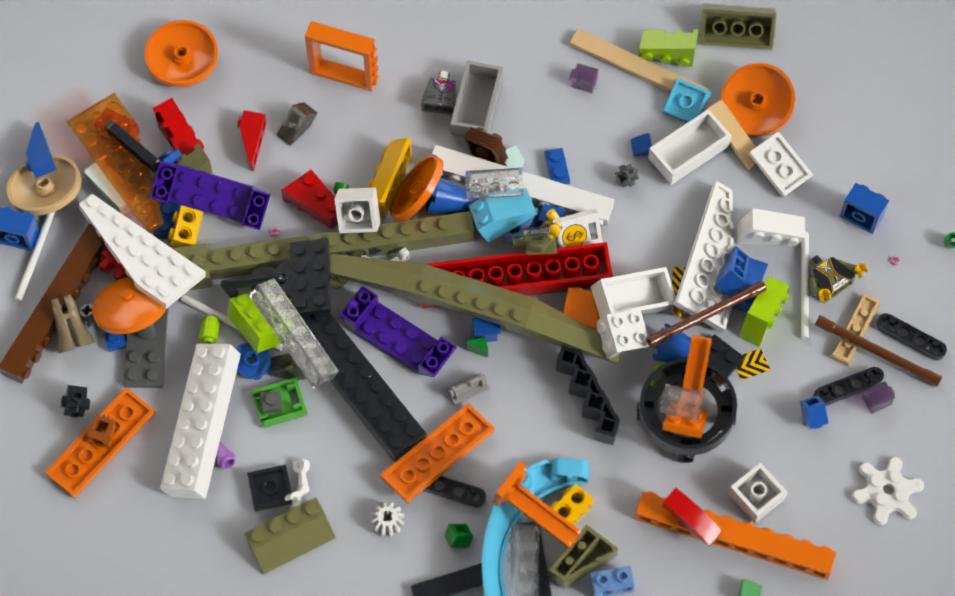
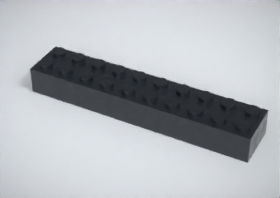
[280,304,427,463]

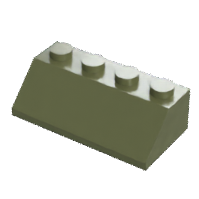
[700,4,776,50]
[244,497,335,574]

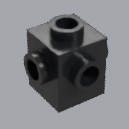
[61,385,90,418]

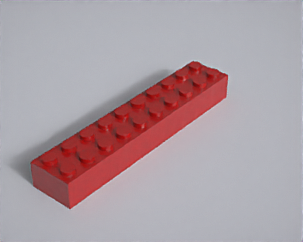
[422,242,613,309]

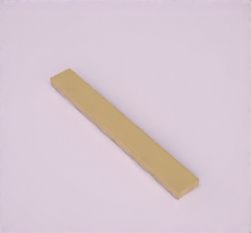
[570,29,709,92]

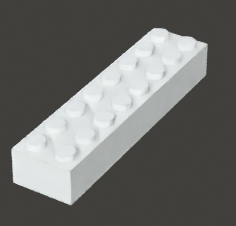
[160,344,241,499]

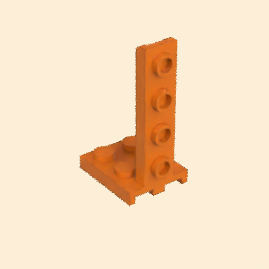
[662,335,712,438]
[492,461,581,548]

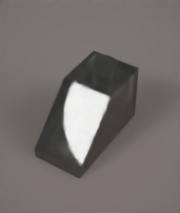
[276,102,317,145]
[268,351,314,381]

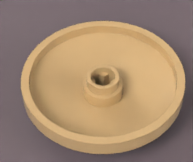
[6,155,82,216]

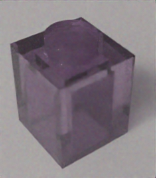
[569,63,599,93]
[862,381,895,414]

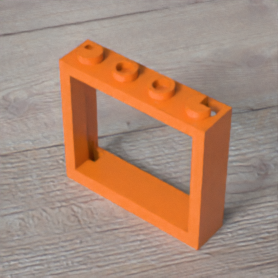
[304,21,379,91]

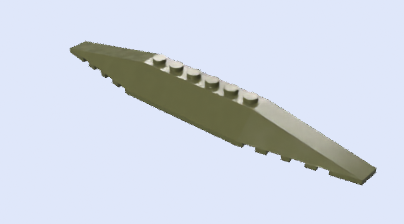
[330,254,621,364]

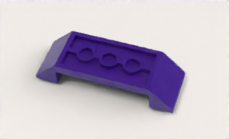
[150,161,271,230]
[340,286,457,377]

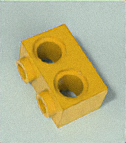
[168,205,203,248]
[550,484,594,525]

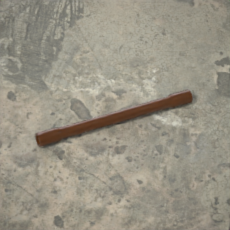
[646,281,767,348]
[815,315,942,387]

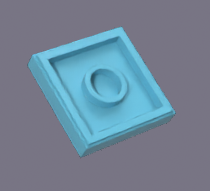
[662,78,711,123]

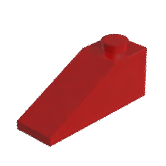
[237,110,267,171]

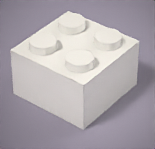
[334,187,381,233]
[728,463,787,523]

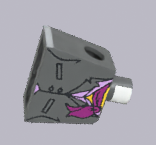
[421,71,456,115]

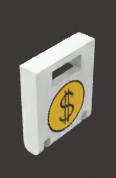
[553,209,603,248]

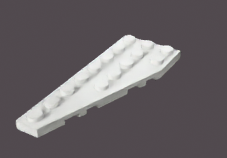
[674,181,735,332]
[79,194,206,309]

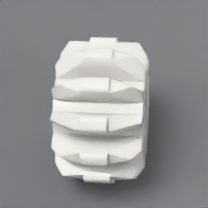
[371,502,405,537]

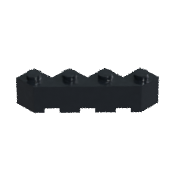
[556,345,620,445]

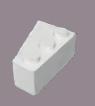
[737,208,806,246]

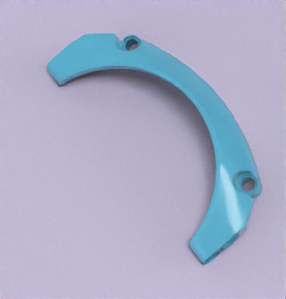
[482,458,590,596]

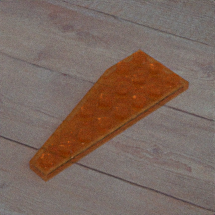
[67,93,164,233]

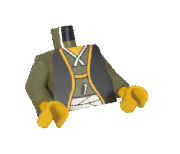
[513,209,562,255]
[809,255,868,303]

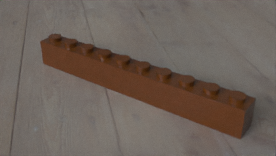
[0,223,107,384]

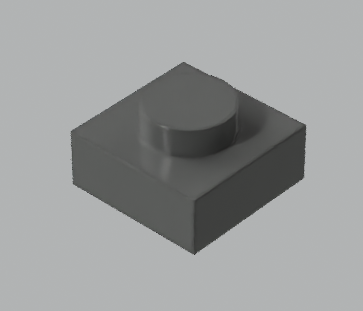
[260,391,282,414]

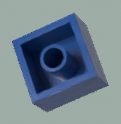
[840,183,889,234]
[0,207,40,251]

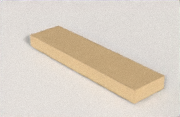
[706,100,757,171]
[831,294,881,366]

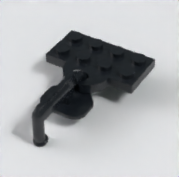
[220,238,331,316]

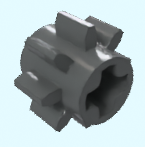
[615,164,639,188]
[79,302,97,328]

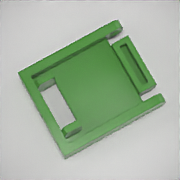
[252,377,308,428]

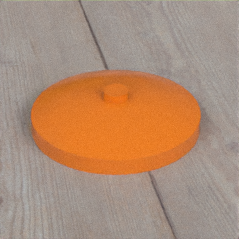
[144,20,219,87]
[721,63,796,137]
[390,154,443,222]
[92,277,166,334]

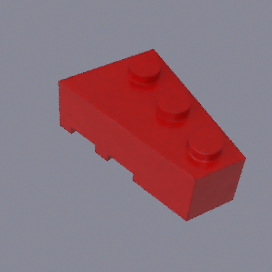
[153,98,205,161]
[281,169,338,229]

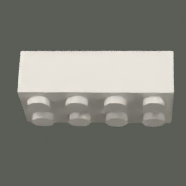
[648,109,732,185]
[591,267,676,319]

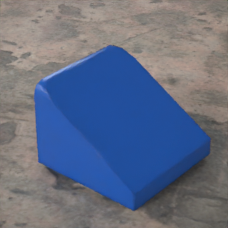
[630,133,652,157]

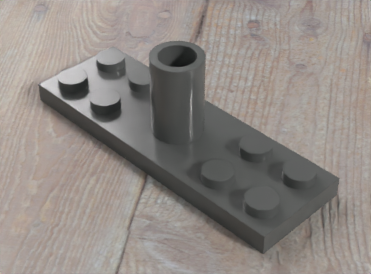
[123,307,169,388]

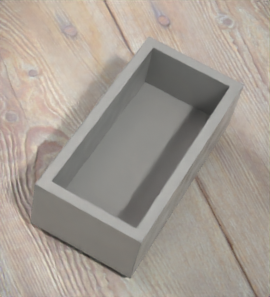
[450,60,503,137]

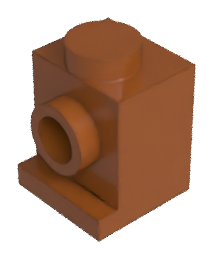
[87,415,117,449]

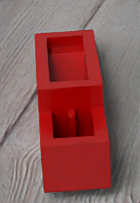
[662,487,722,546]

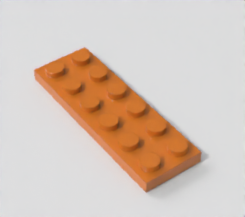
[45,387,156,499]
[380,403,495,504]

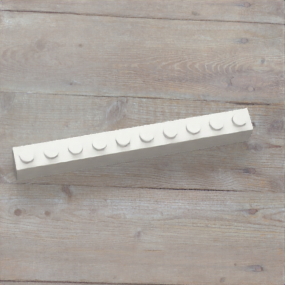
[432,145,614,225]

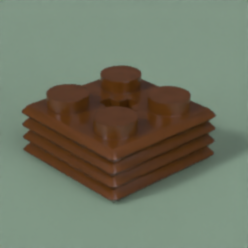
[464,127,508,165]

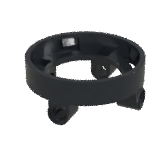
[637,358,737,463]

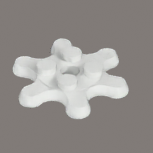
[851,457,924,525]

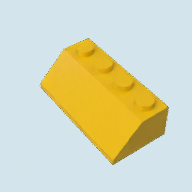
[369,138,412,219]

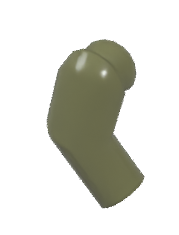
[330,276,348,289]

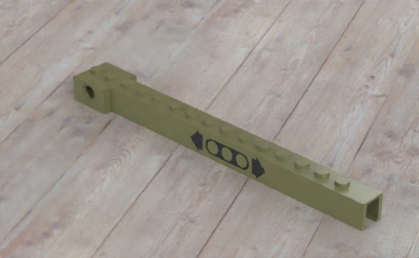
[172,211,474,291]

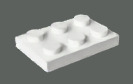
[749,131,813,198]

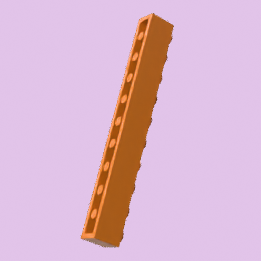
[635,492,836,580]

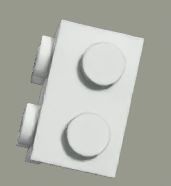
[597,310,649,359]

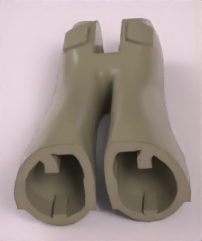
[51,294,95,354]

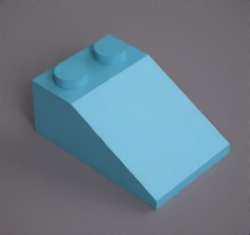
[469,188,537,243]

